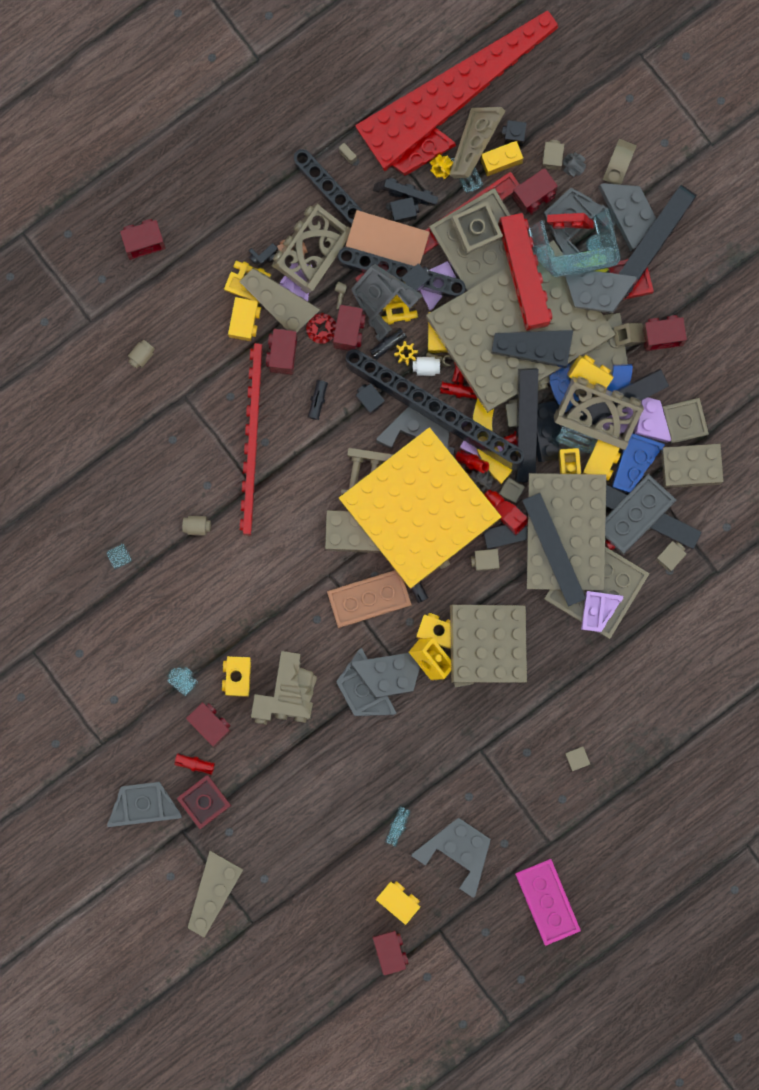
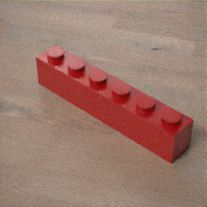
[498,213,552,331]

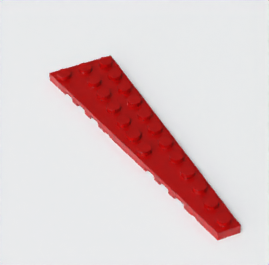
[355,10,558,172]

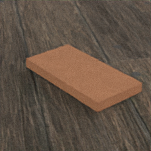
[346,210,430,266]
[327,570,412,628]

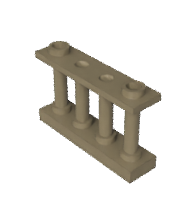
[341,448,393,495]

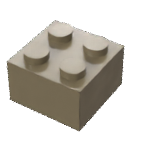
[450,201,503,254]

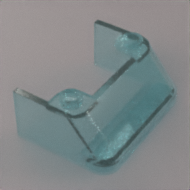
[529,209,620,277]

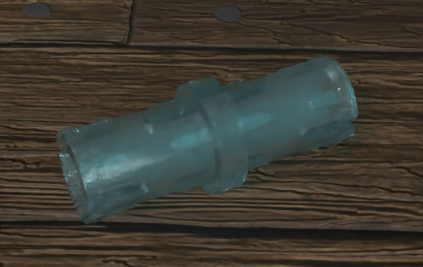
[385,806,411,847]

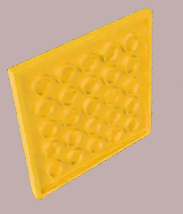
[339,427,501,589]

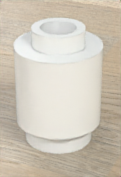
[413,357,440,376]

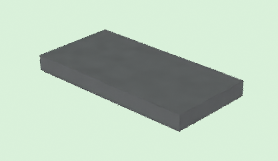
[605,474,676,555]

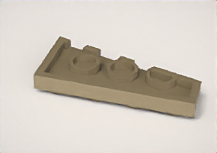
[449,107,505,178]
[239,268,320,332]
[188,851,243,938]

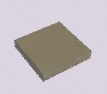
[662,398,709,444]

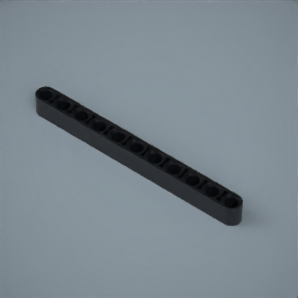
[346,349,524,470]

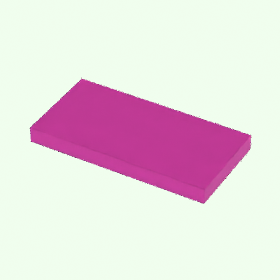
[515,859,581,946]

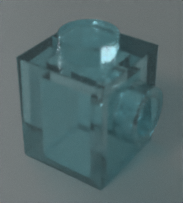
[167,667,198,697]

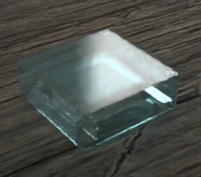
[106,544,132,570]

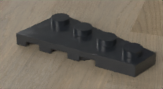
[491,330,573,368]

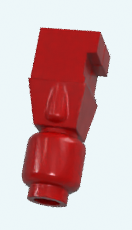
[484,490,528,535]

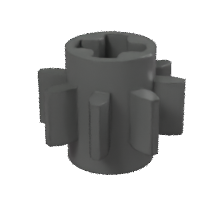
[563,152,586,177]
[470,470,494,492]

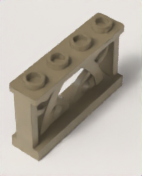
[271,203,351,294]
[554,376,644,450]

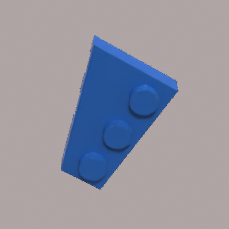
[611,433,665,493]

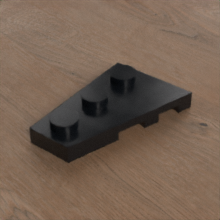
[373,178,438,206]
[536,400,561,462]

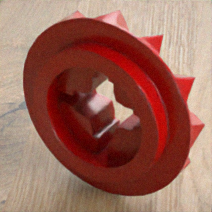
[306,313,336,344]

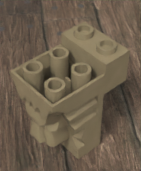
[251,651,317,725]

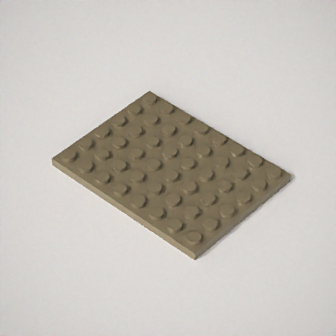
[426,240,616,413]

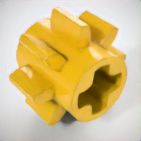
[430,154,453,179]
[394,341,418,366]

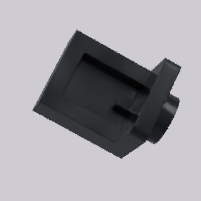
[248,243,278,267]

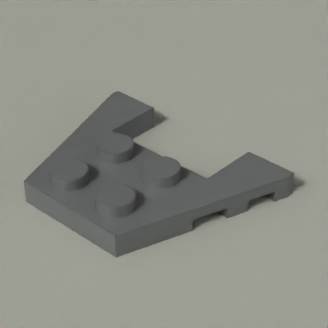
[543,188,616,266]
[351,264,423,342]
[376,399,451,449]
[411,818,491,898]

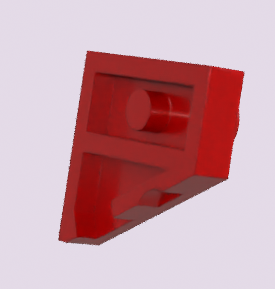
[547,213,594,229]

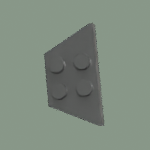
[598,183,656,251]
[563,267,637,313]
[336,648,397,716]
[350,653,420,698]
[107,782,182,827]

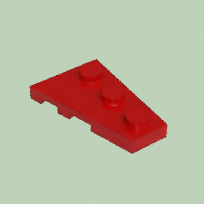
[392,128,456,176]

